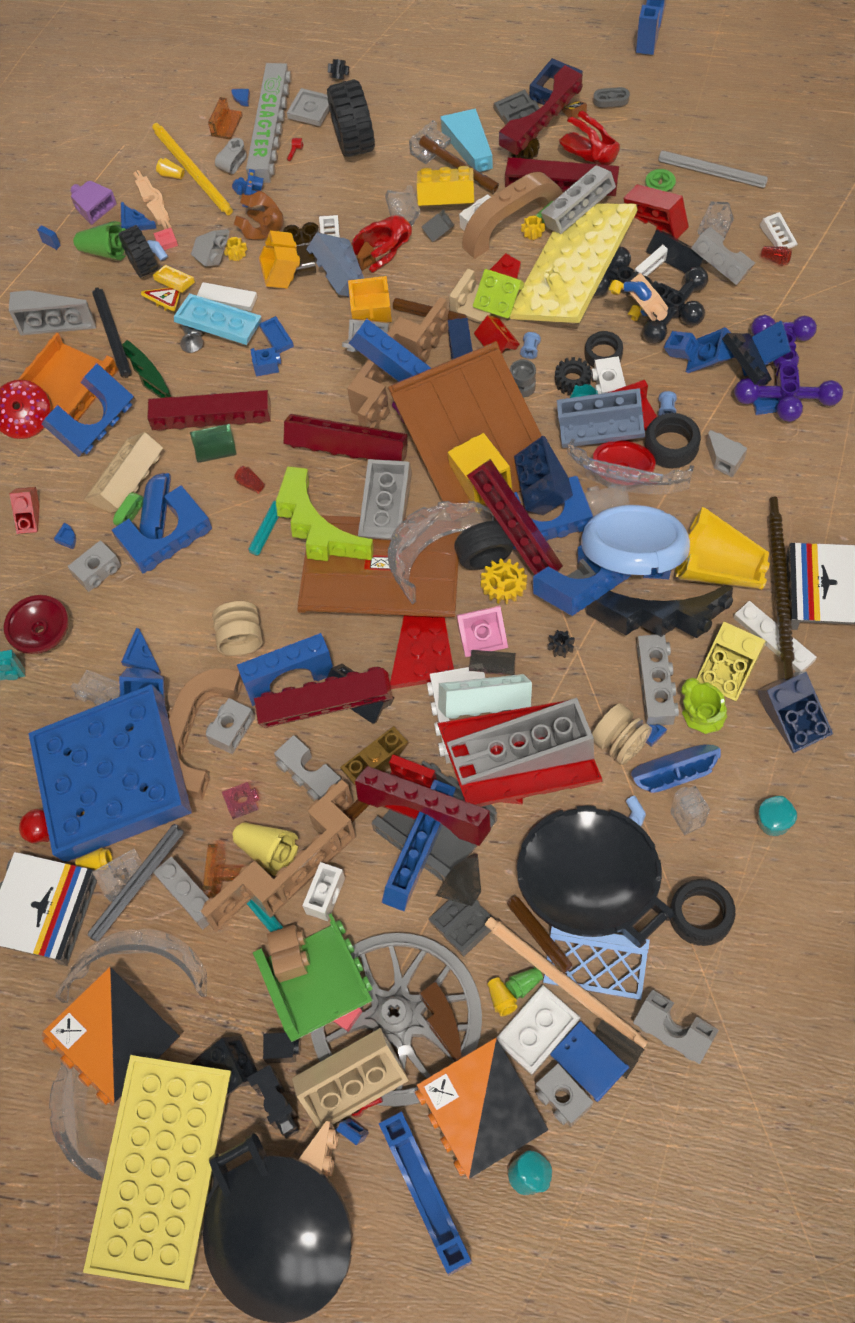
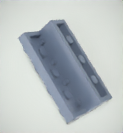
[557,388,645,448]

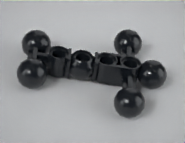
[594,246,709,344]

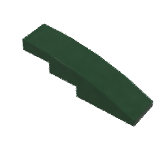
[122,340,171,398]

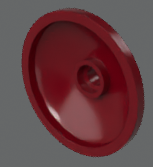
[3,595,69,654]

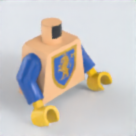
[609,273,668,321]

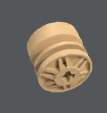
[212,601,263,656]
[592,703,652,765]

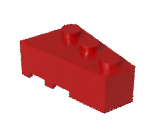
[623,184,689,239]

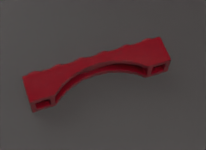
[499,65,583,155]
[355,766,491,846]

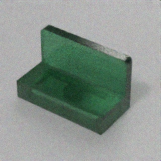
[190,424,237,463]

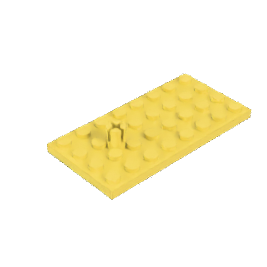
[510,203,638,323]
[83,1055,231,1290]

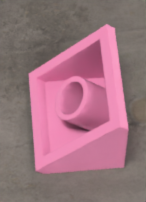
[457,605,508,657]

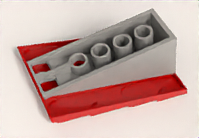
[437,698,602,807]

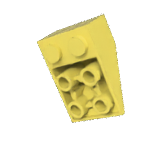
[697,622,767,701]

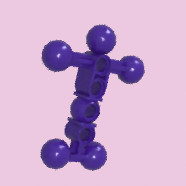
[734,314,843,422]

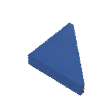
[121,202,157,230]
[121,628,161,675]

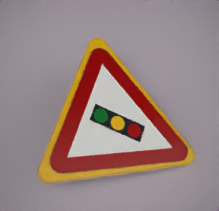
[141,288,180,311]

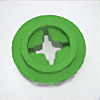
[645,169,676,192]

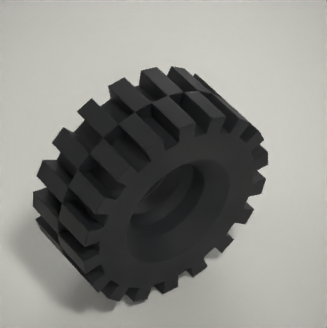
[118,225,158,278]

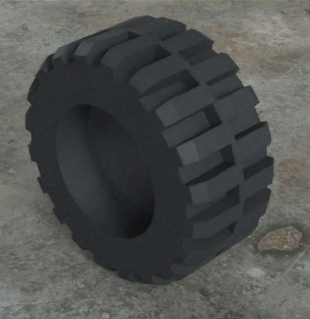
[327,79,375,157]

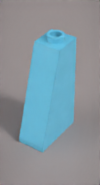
[440,109,493,172]

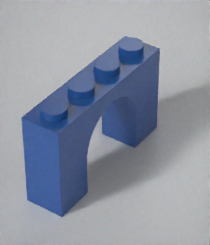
[636,0,666,55]
[41,363,134,457]
[513,476,593,549]
[112,485,212,574]
[533,545,631,616]
[237,633,333,706]

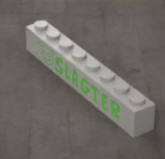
[246,63,292,183]

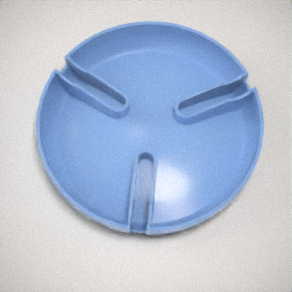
[581,505,690,575]

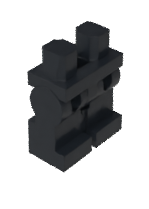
[247,1065,299,1139]

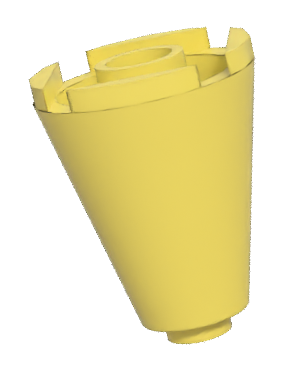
[233,822,298,876]

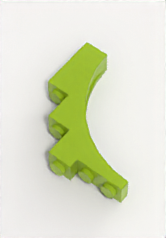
[276,466,373,561]

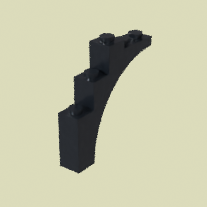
[586,585,733,638]

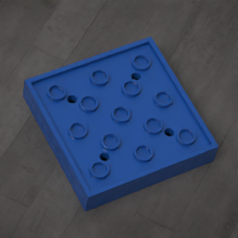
[28,684,192,862]

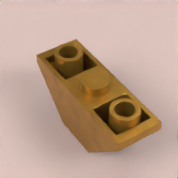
[340,726,408,785]

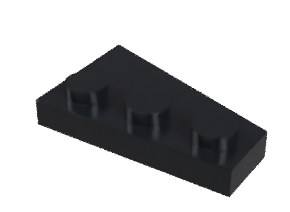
[722,333,772,385]

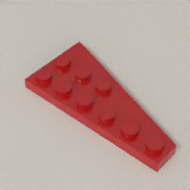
[390,615,454,689]

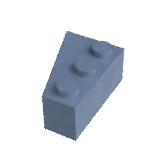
[307,232,364,297]

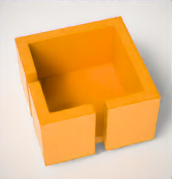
[259,230,300,289]
[348,276,392,322]

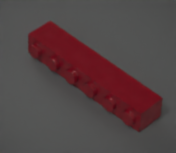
[505,157,619,197]
[147,390,271,431]
[283,414,408,461]
[466,459,563,575]
[254,666,393,728]

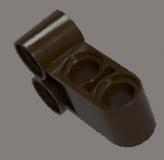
[283,222,319,276]

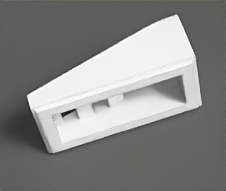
[760,212,797,252]
[319,215,340,237]

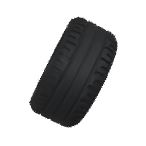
[645,413,701,469]
[454,521,514,570]
[670,879,736,946]

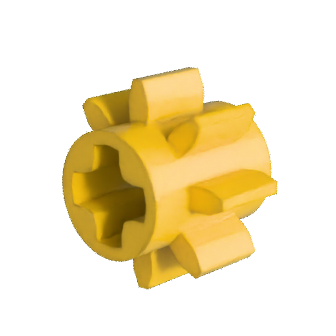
[521,216,545,240]
[224,237,247,261]

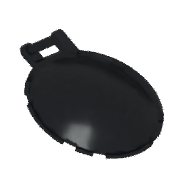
[517,806,674,948]
[203,1133,353,1323]

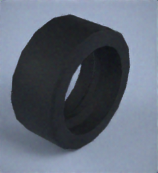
[585,331,623,368]

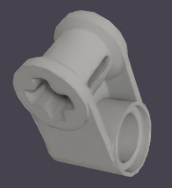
[215,138,247,174]

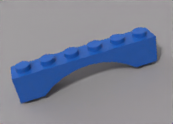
[379,1112,472,1276]

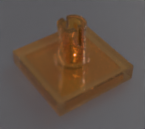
[202,843,242,899]

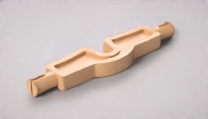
[134,170,171,230]

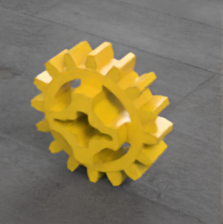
[481,559,527,604]

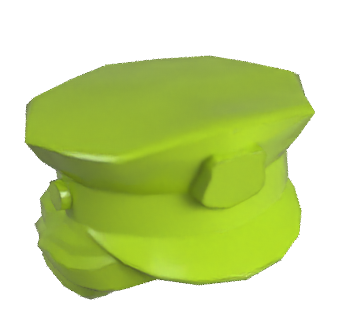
[681,678,728,734]

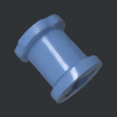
[520,332,541,359]
[658,391,677,415]

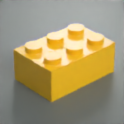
[417,166,474,206]

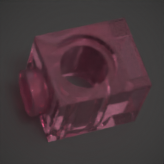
[222,782,260,820]

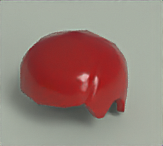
[19,809,50,844]

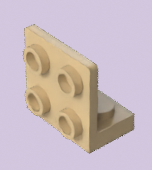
[449,268,492,323]

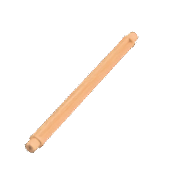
[485,917,648,1050]

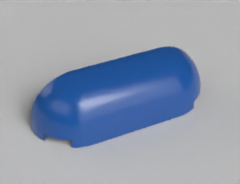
[139,473,171,539]
[631,744,721,793]

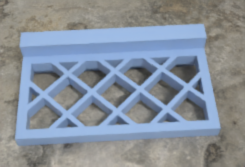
[543,927,650,1000]

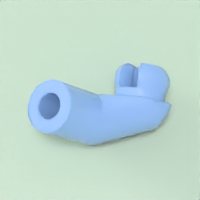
[147,240,168,261]
[626,796,646,826]

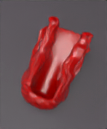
[559,111,620,165]
[351,215,412,273]

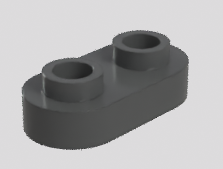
[593,87,630,108]

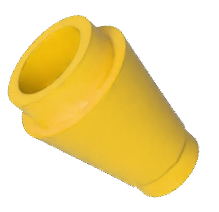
[156,158,185,179]
[76,848,113,871]
[487,977,517,1017]

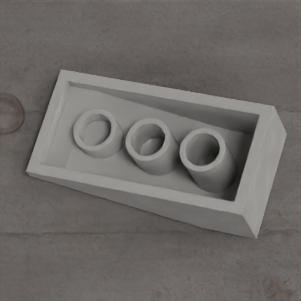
[9,290,96,335]
[358,459,412,540]

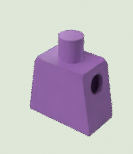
[71,181,117,225]

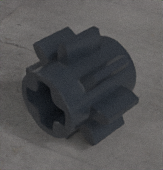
[327,59,350,80]
[548,630,575,658]

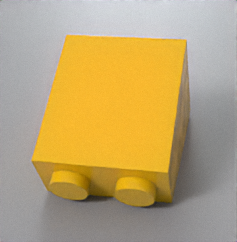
[447,433,512,511]

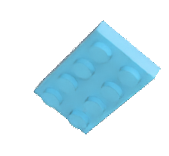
[174,293,262,345]

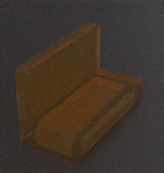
[208,97,243,140]

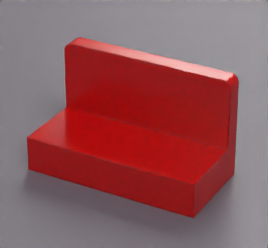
[474,315,520,353]

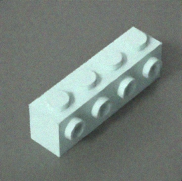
[438,674,532,718]

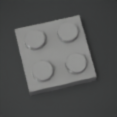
[287,88,329,126]

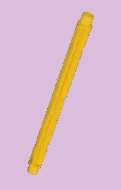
[152,123,233,215]

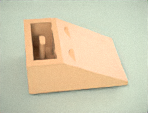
[299,1121,339,1178]

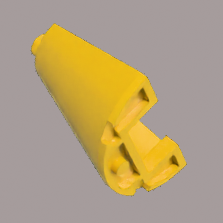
[675,507,770,590]

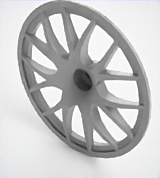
[311,933,482,1107]

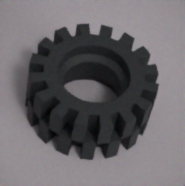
[555,357,591,396]

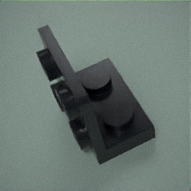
[190,1035,257,1096]

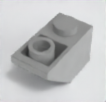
[191,229,230,266]
[706,430,747,477]

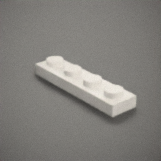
[734,601,817,672]

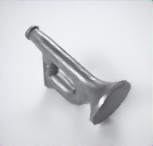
[176,307,204,353]

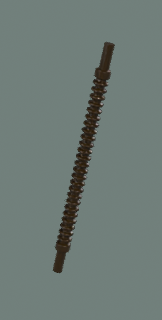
[768,496,795,680]

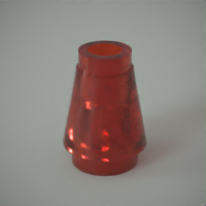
[761,246,792,266]
[234,465,265,494]

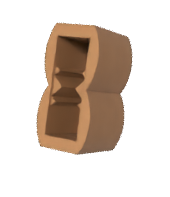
[267,925,310,982]

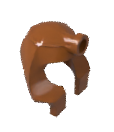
[233,191,284,239]

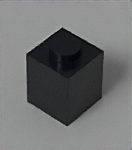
[263,1033,301,1064]

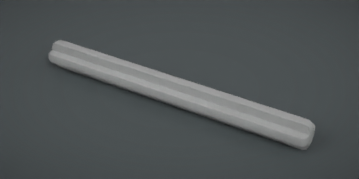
[659,150,768,188]

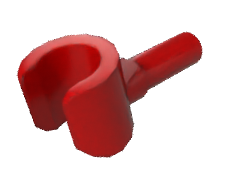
[287,138,304,162]
[351,1097,383,1118]

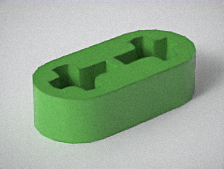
[113,492,143,526]

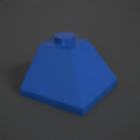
[686,327,735,373]
[119,668,165,703]

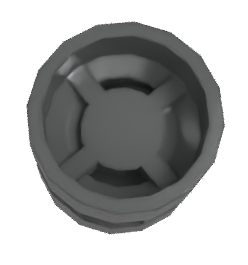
[510,359,536,398]

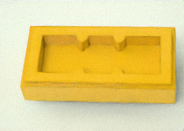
[153,265,195,293]

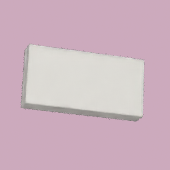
[635,245,668,276]

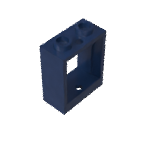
[529,58,583,112]
[448,318,473,360]

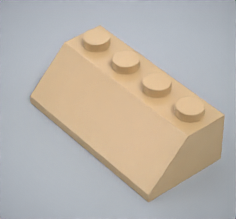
[84,432,163,513]
[292,1028,409,1130]

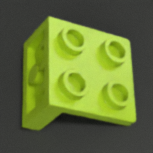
[473,269,525,319]

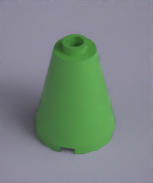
[73,221,126,260]

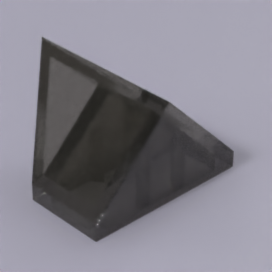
[435,853,481,906]

